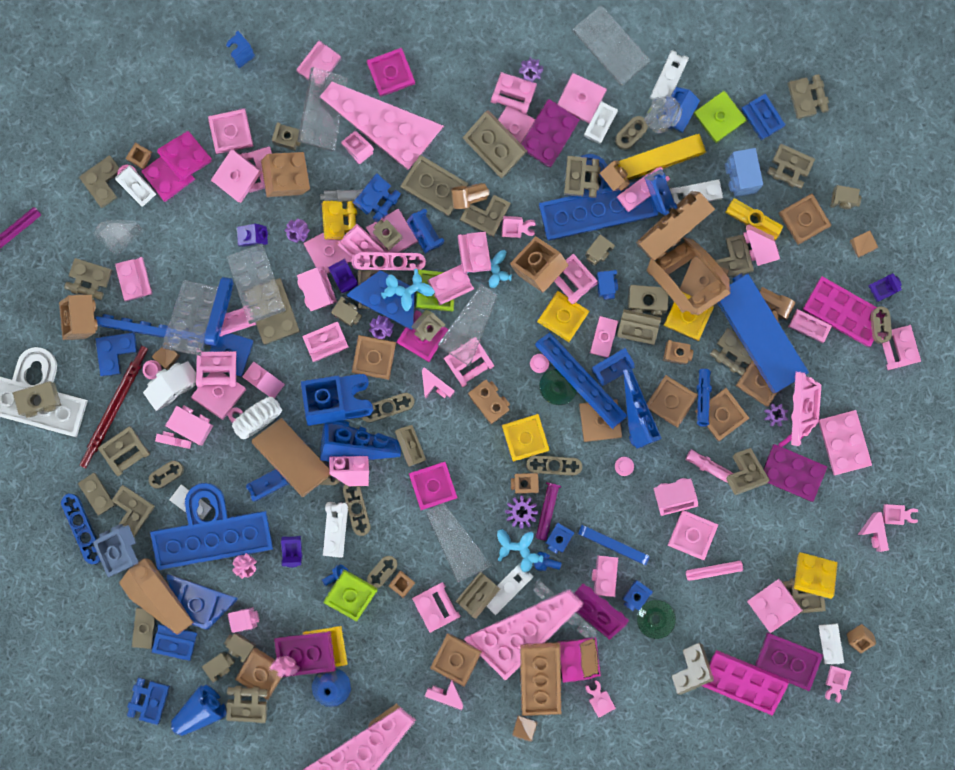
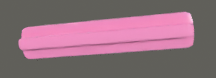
[686,561,743,581]

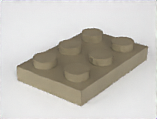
[463,110,527,178]
[400,155,469,217]
[245,278,300,345]

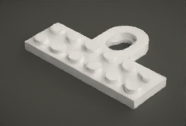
[0,347,88,437]

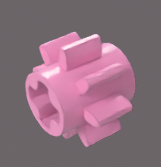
[232,553,257,579]

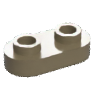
[615,116,648,150]

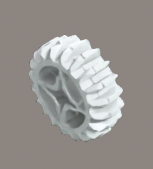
[232,397,282,439]

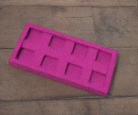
[802,276,885,348]
[702,650,789,716]

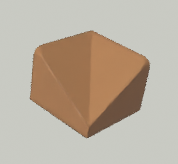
[126,143,152,170]
[850,231,878,258]
[152,344,180,370]
[389,571,415,598]
[847,624,877,653]
[512,715,537,742]

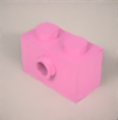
[297,266,337,311]
[165,405,213,446]
[654,478,698,516]
[592,556,618,597]

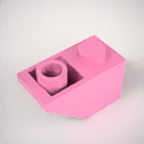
[744,225,780,266]
[329,456,369,486]
[228,608,259,633]

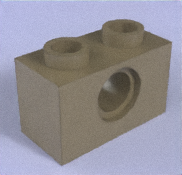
[627,285,668,316]
[12,381,61,418]

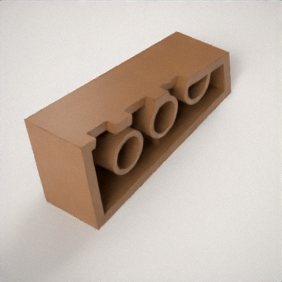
[636,191,715,261]

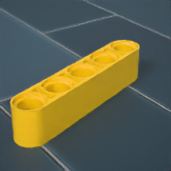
[618,134,706,180]

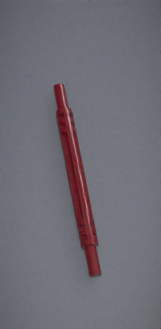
[79,346,148,468]

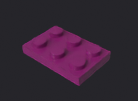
[521,99,580,168]
[763,444,827,502]
[573,584,629,640]
[274,631,336,677]
[755,632,823,691]

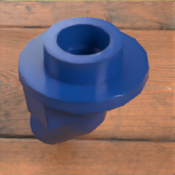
[534,552,562,571]
[322,564,349,586]

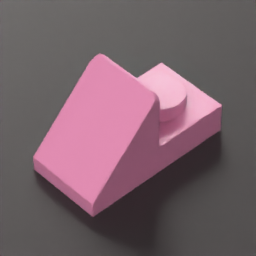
[341,131,374,164]
[242,362,285,399]
[422,367,455,399]
[858,512,889,552]
[425,680,463,710]

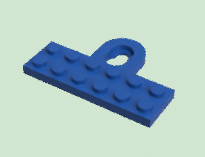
[539,154,658,241]
[150,483,273,570]

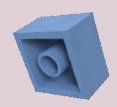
[725,148,763,197]

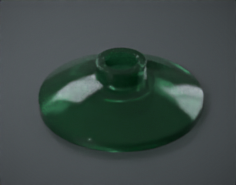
[539,369,577,406]
[637,600,676,639]

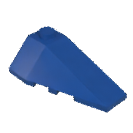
[623,368,662,449]
[320,420,401,462]

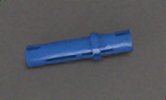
[696,369,712,426]

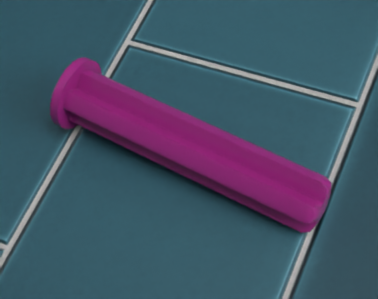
[0,207,41,249]
[536,482,561,541]

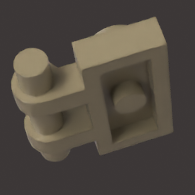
[788,74,829,119]
[767,144,815,189]
[564,156,601,198]
[64,258,112,300]
[710,328,752,376]
[782,578,826,614]
[227,686,267,723]

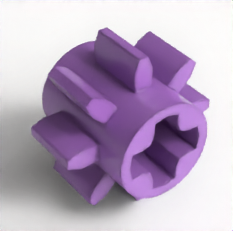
[519,57,543,82]
[285,218,310,243]
[369,315,394,340]
[764,404,788,427]

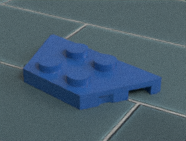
[347,270,414,330]
[167,574,237,630]

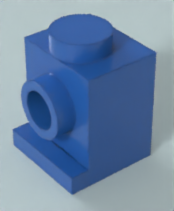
[596,270,618,300]
[545,523,574,554]
[622,580,653,611]

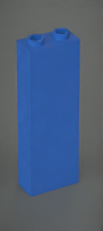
[717,273,809,393]

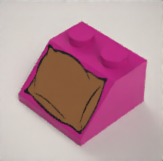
[557,637,601,682]

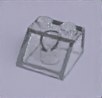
[93,220,145,256]

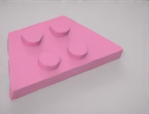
[791,372,821,446]

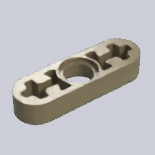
[361,393,415,423]
[526,456,582,476]
[343,484,371,536]

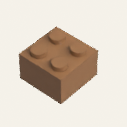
[261,152,310,197]
[510,236,569,293]
[59,295,97,340]

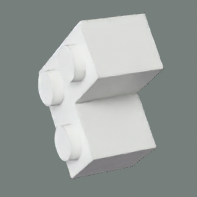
[143,361,196,411]

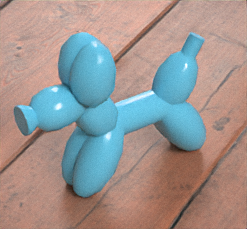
[467,250,512,288]
[381,269,435,311]
[497,529,543,572]

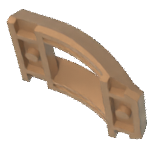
[647,237,730,315]

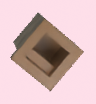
[600,160,630,191]
[663,340,693,365]
[511,473,539,494]

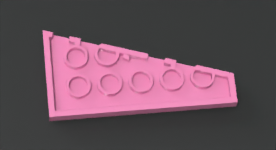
[320,82,444,170]
[464,590,583,681]
[303,708,415,770]

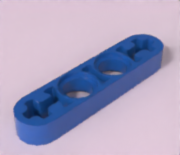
[205,277,233,346]
[61,494,101,564]
[578,525,650,565]

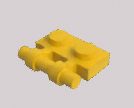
[322,201,357,240]

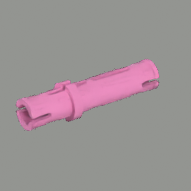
[685,449,734,483]

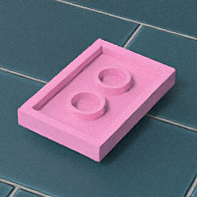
[819,410,872,475]

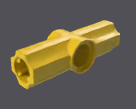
[725,198,783,240]

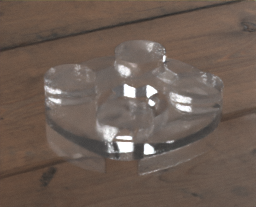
[644,96,682,133]

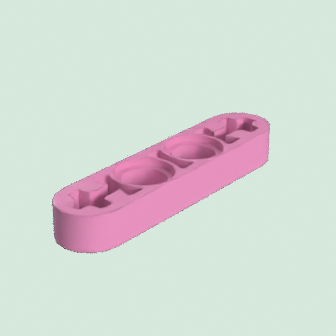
[351,252,426,271]

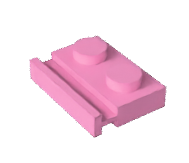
[297,41,341,87]
[338,224,385,266]
[457,232,491,274]
[115,257,152,301]
[427,264,474,306]
[302,322,349,362]

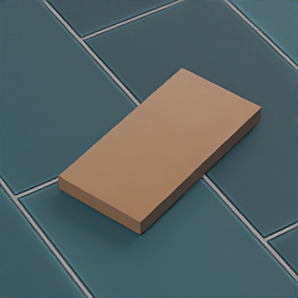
[251,418,331,497]
[520,643,561,716]

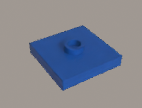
[209,333,254,377]

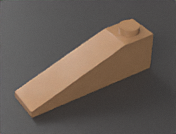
[119,558,194,635]

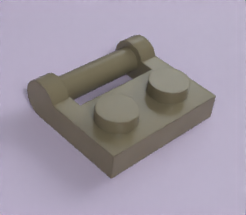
[98,426,150,477]

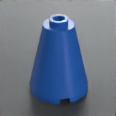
[312,668,351,707]
[171,685,227,736]

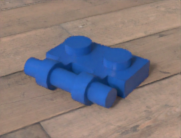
[352,174,401,222]
[127,677,170,725]

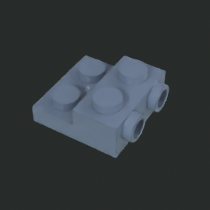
[93,524,138,577]

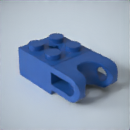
[301,374,373,426]

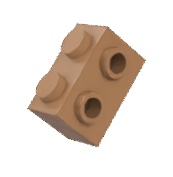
[468,379,510,425]

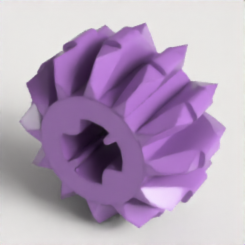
[505,496,538,529]

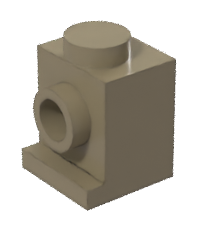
[272,122,303,151]
[830,185,861,209]
[373,220,403,251]
[585,234,615,266]
[331,297,362,327]
[411,310,446,342]
[224,633,256,663]
[202,652,235,683]

